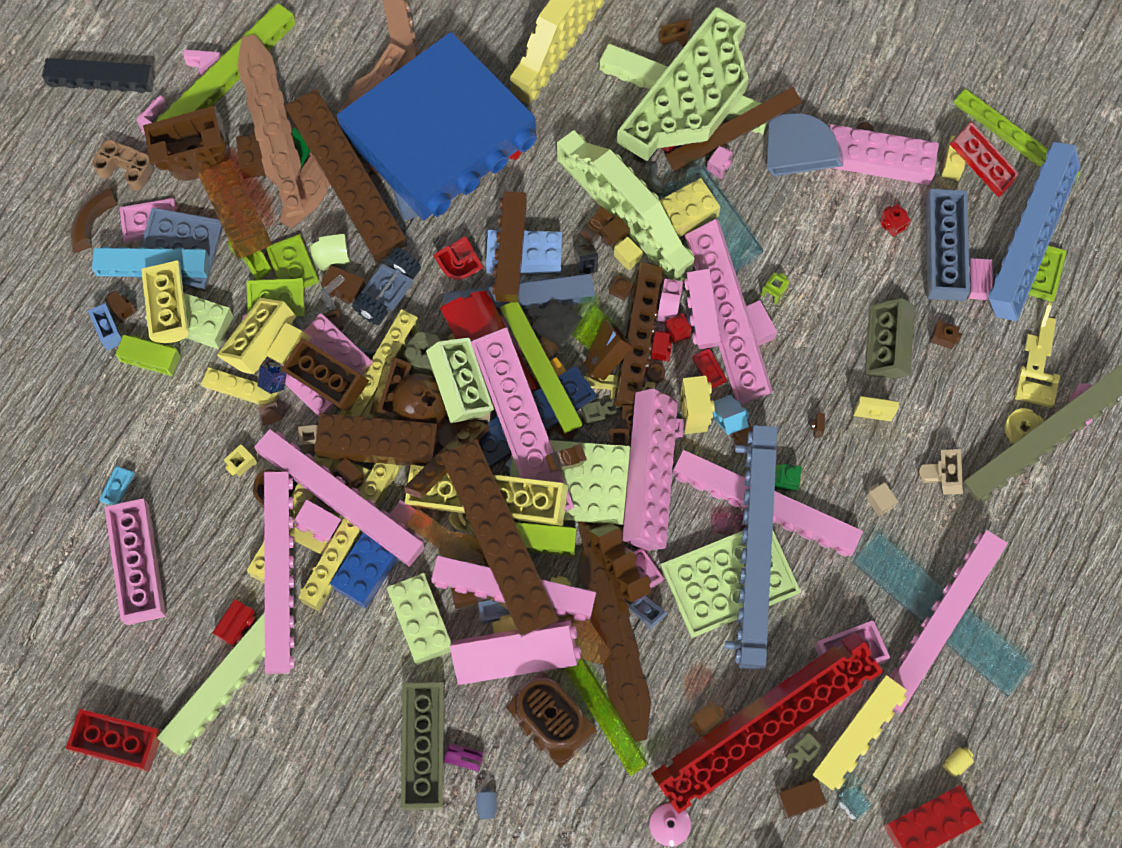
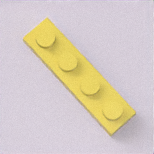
[201,367,280,405]

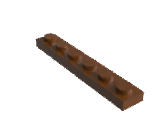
[404,419,489,499]

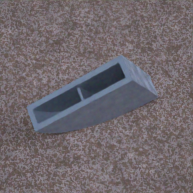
[767,113,844,176]

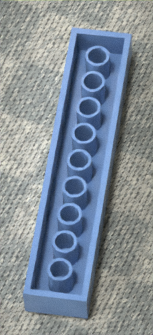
[988,142,1080,321]

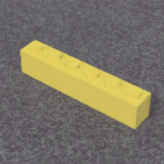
[812,675,907,790]

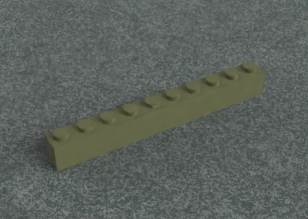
[963,365,1122,503]

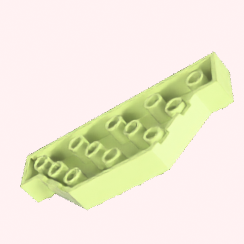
[617,7,749,161]
[557,130,694,281]

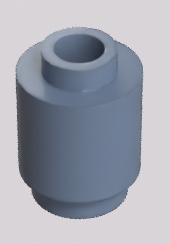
[476,788,497,819]

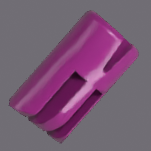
[444,743,485,772]

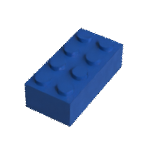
[330,532,398,609]

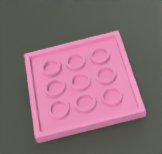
[270,313,373,416]

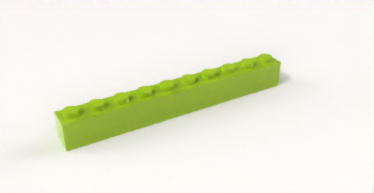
[157,3,296,121]

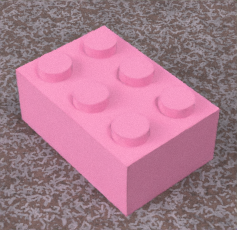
[814,620,890,665]

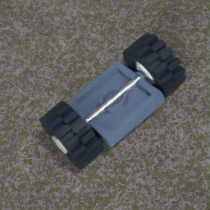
[352,248,421,325]

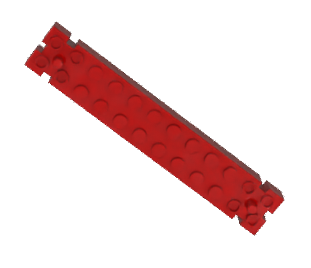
[651,632,883,814]

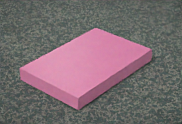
[119,198,177,242]

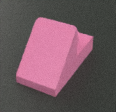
[183,50,221,77]

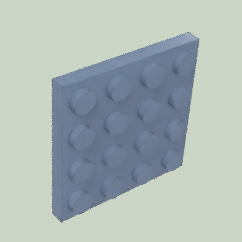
[134,208,224,291]

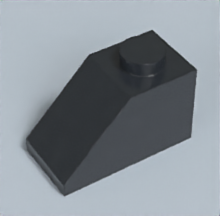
[575,244,598,274]

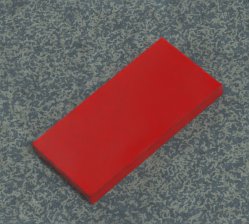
[950,121,1019,197]

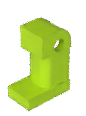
[226,231,272,280]

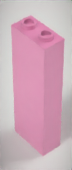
[450,621,581,685]

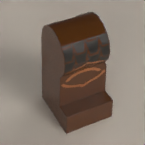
[580,206,614,244]
[545,444,587,472]

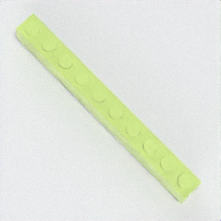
[600,44,769,134]

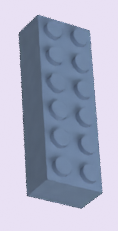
[926,189,970,301]

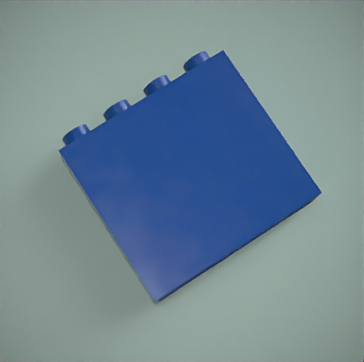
[337,32,537,221]

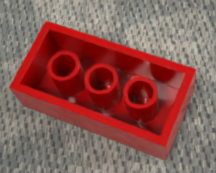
[65,709,161,773]
[884,785,982,848]

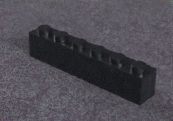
[42,58,155,93]

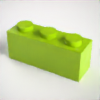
[115,335,181,376]

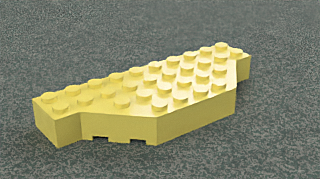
[510,0,605,105]

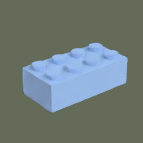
[486,230,562,275]

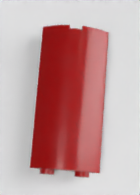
[440,291,537,407]

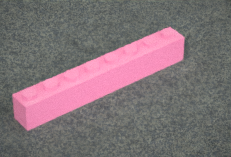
[432,556,596,621]

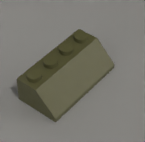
[866,298,915,379]

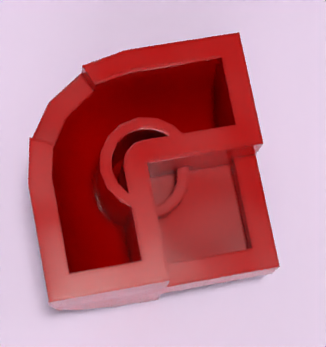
[433,236,484,280]

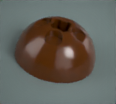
[393,373,447,425]

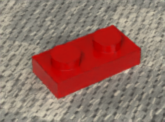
[692,348,727,389]

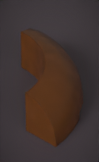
[71,186,117,253]

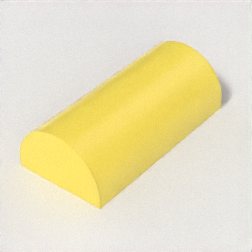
[141,260,189,343]

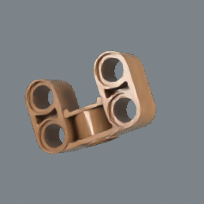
[92,140,154,191]

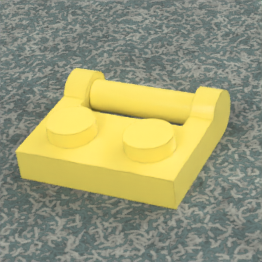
[1015,366,1060,408]

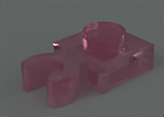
[711,513,746,535]

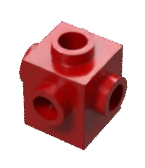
[880,204,911,237]

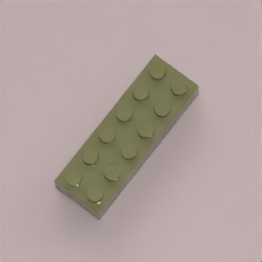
[401,682,445,811]

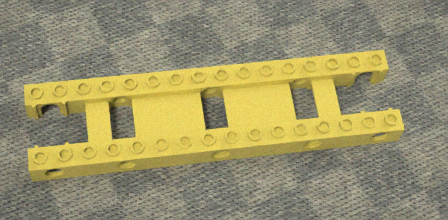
[247,310,455,611]

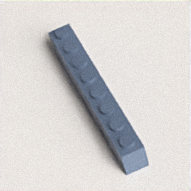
[444,273,595,315]

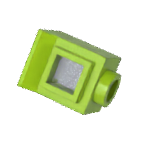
[761,272,790,305]

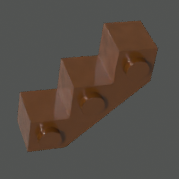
[589,523,651,602]

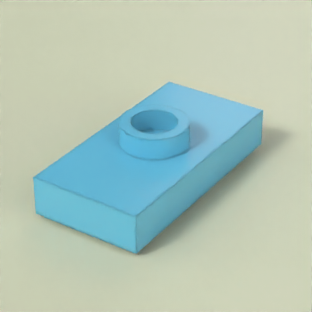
[99,466,135,506]

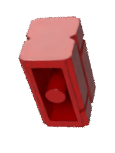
[212,599,257,647]

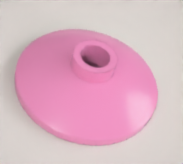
[649,804,691,846]

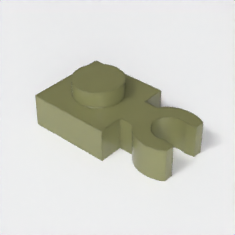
[581,401,617,425]
[786,733,823,770]

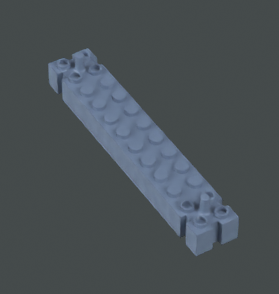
[724,425,778,671]

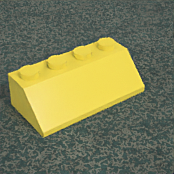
[217,298,296,374]

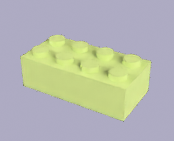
[145,293,234,349]
[426,338,494,423]
[386,573,451,666]

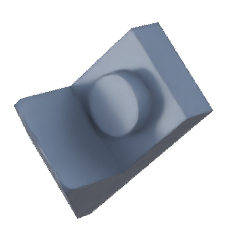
[628,596,667,630]

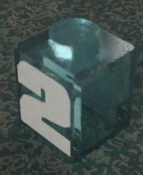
[837,786,872,821]

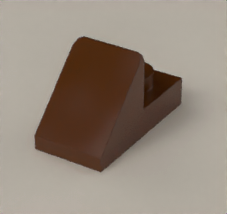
[658,18,692,47]

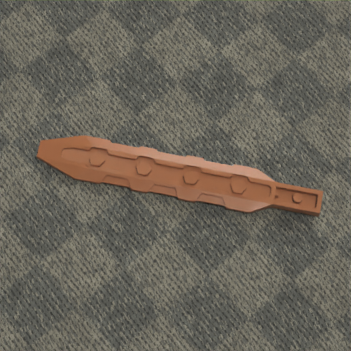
[237,34,304,218]
[280,43,406,229]

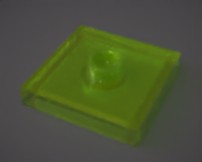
[572,305,617,351]

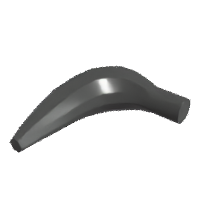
[646,163,676,197]

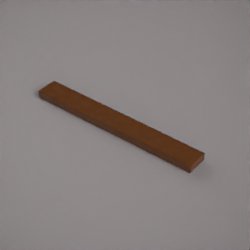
[665,87,802,172]

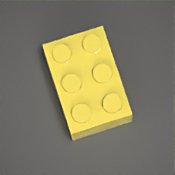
[659,178,721,238]
[679,376,715,434]

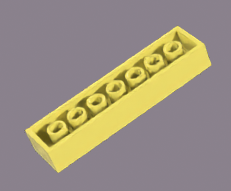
[405,465,568,526]

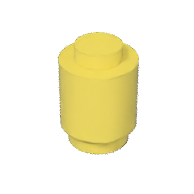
[943,747,974,778]

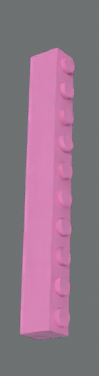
[255,429,425,567]
[673,450,863,557]
[264,472,294,674]
[889,530,1008,714]

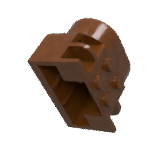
[143,106,230,181]
[506,671,597,769]

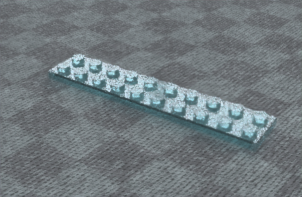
[852,533,1034,697]

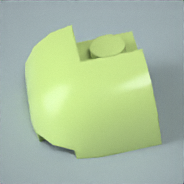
[310,234,350,272]

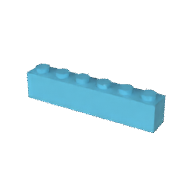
[92,246,210,278]

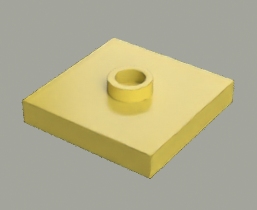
[853,396,899,421]

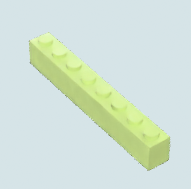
[157,612,265,756]

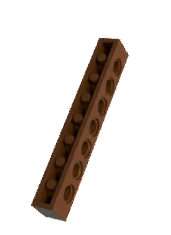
[613,262,665,408]

